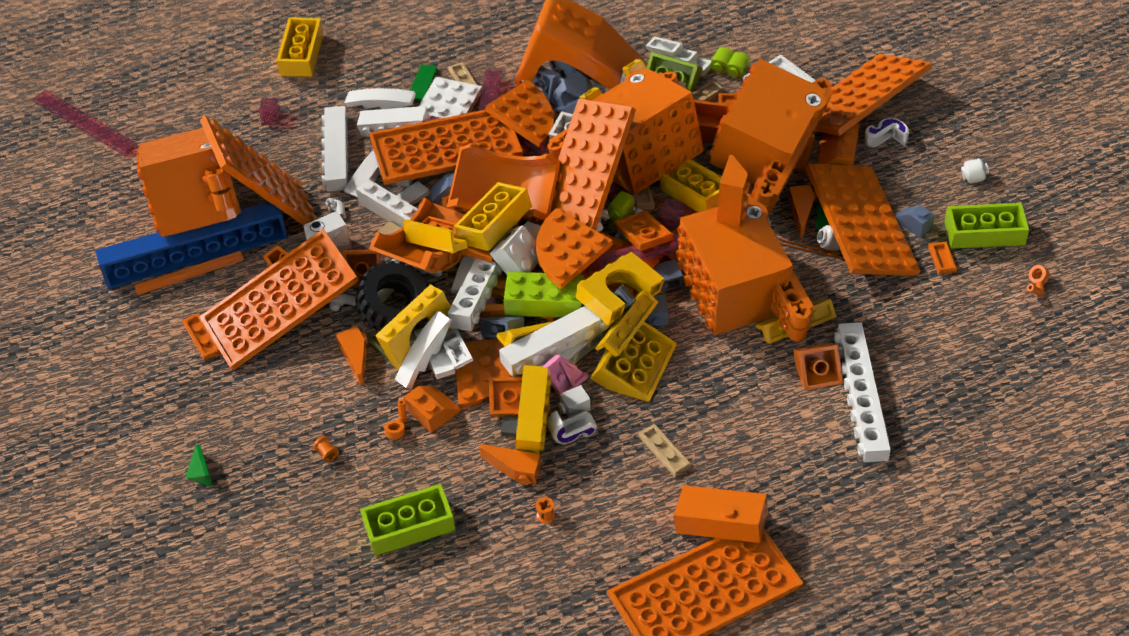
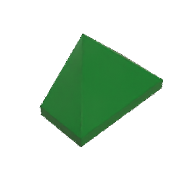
[186,444,213,486]

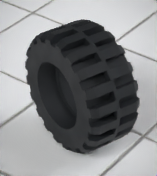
[355,261,429,333]

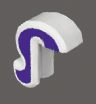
[864,118,909,147]
[547,410,597,444]

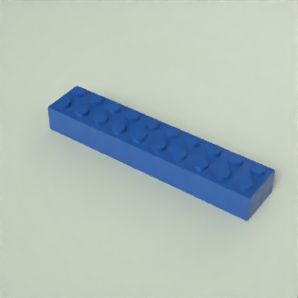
[95,202,288,289]

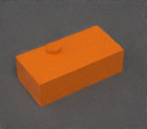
[674,485,768,543]

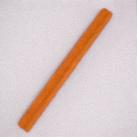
[135,251,244,295]

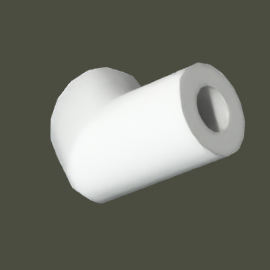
[325,198,346,219]
[330,293,356,311]

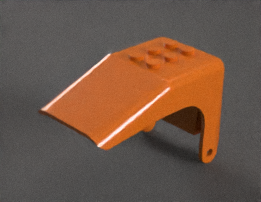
[514,0,648,89]

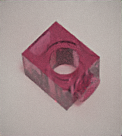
[259,98,281,124]
[659,198,685,229]

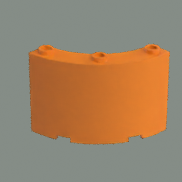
[447,143,561,224]
[369,198,465,273]

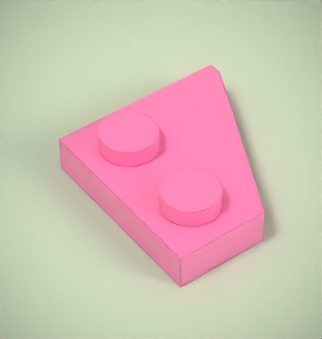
[543,355,589,398]

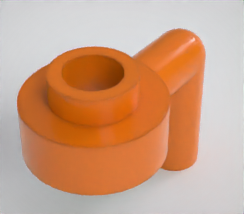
[1027,265,1050,296]
[384,400,407,440]

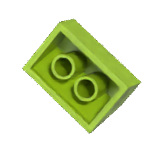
[646,52,703,92]

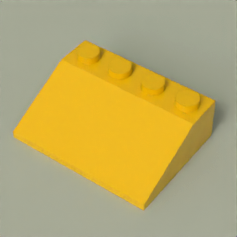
[590,322,677,402]

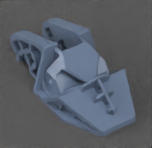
[533,60,606,117]

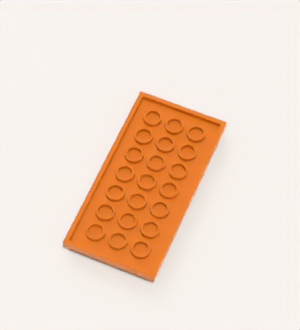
[815,54,932,136]
[538,99,636,230]
[369,110,523,185]
[200,116,318,225]
[805,163,921,276]
[200,229,359,371]
[607,529,803,636]

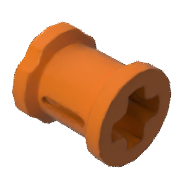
[313,436,339,463]
[535,497,555,523]

